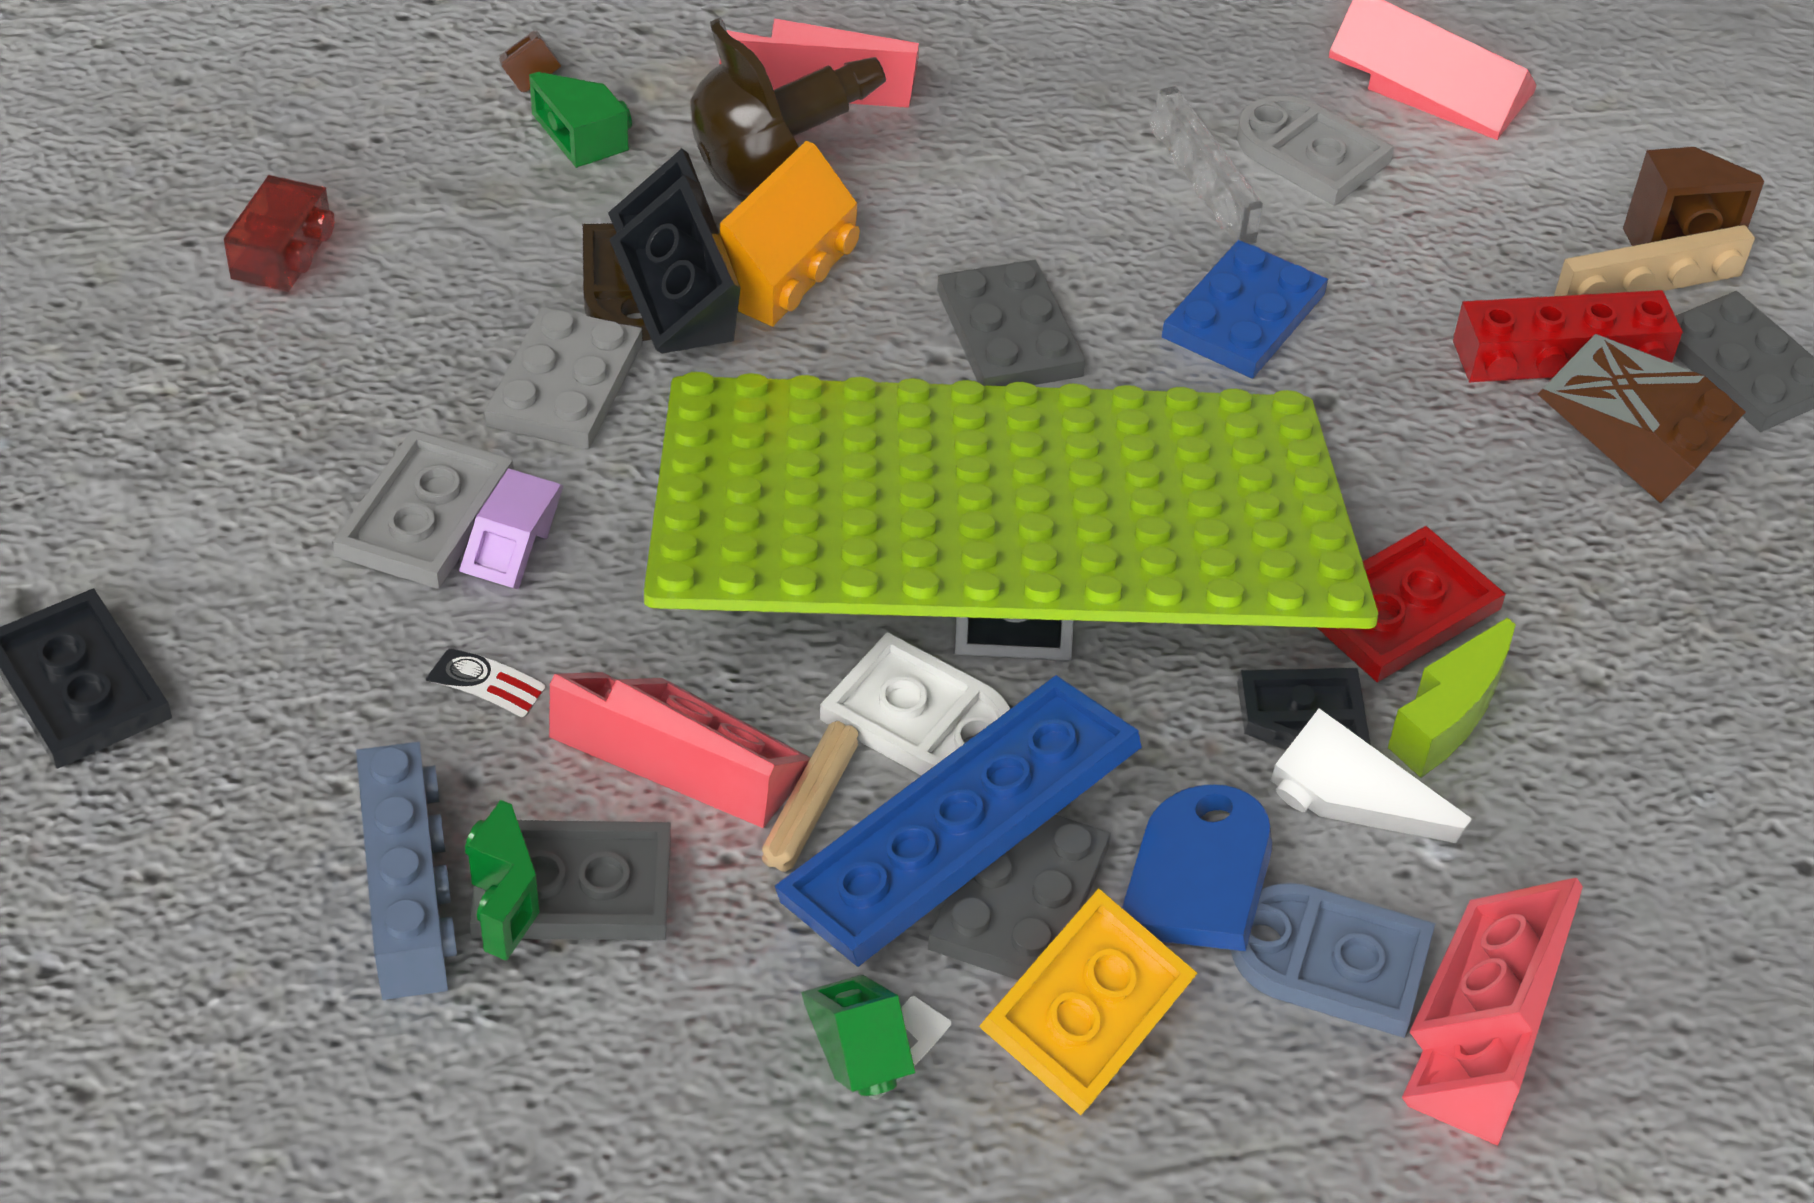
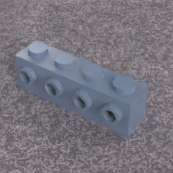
[356,742,457,1000]

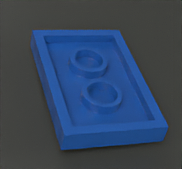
[1162,240,1328,379]

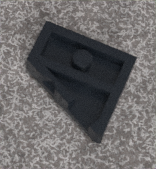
[1237,668,1371,750]

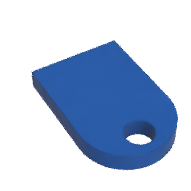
[1122,784,1272,951]

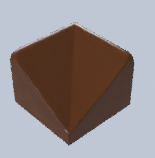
[499,31,562,93]

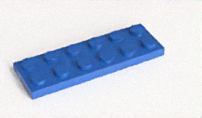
[775,675,1142,967]

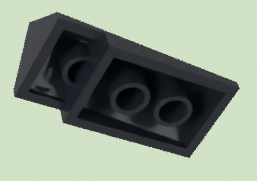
[608,148,740,354]

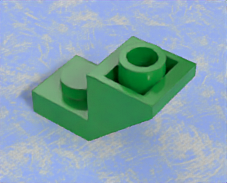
[465,800,540,961]

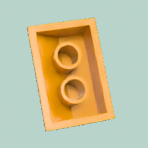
[720,141,860,327]

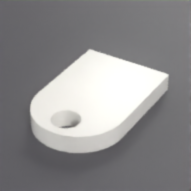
[820,632,1010,776]

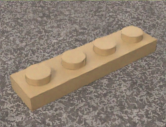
[1554,225,1755,296]

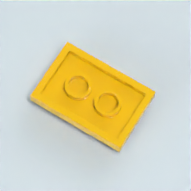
[979,888,1198,1116]

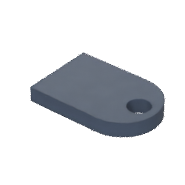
[1231,883,1436,1038]

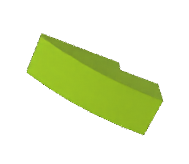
[1388,617,1516,778]

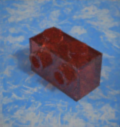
[223,175,335,292]

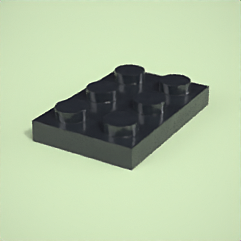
[0,588,172,769]

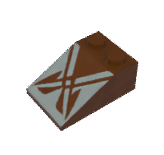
[1537,334,1746,503]

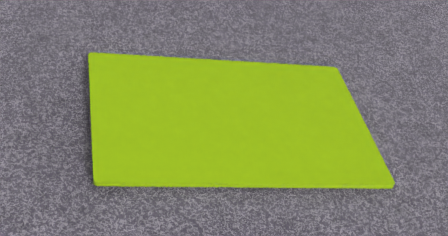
[644,372,1378,629]

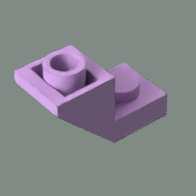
[459,468,563,590]

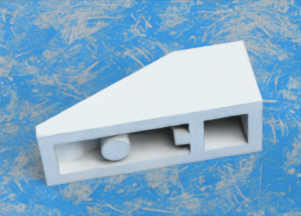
[1270,709,1472,843]

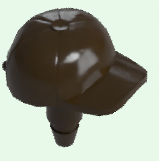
[690,17,886,198]

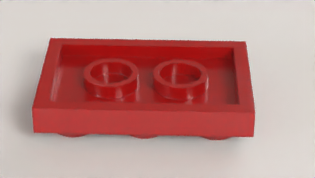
[1316,526,1506,683]

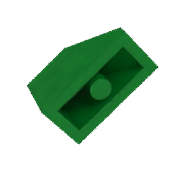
[529,72,632,168]
[801,974,915,1096]

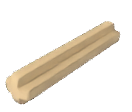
[762,721,859,872]

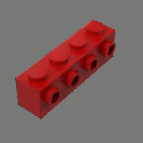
[1453,290,1683,383]

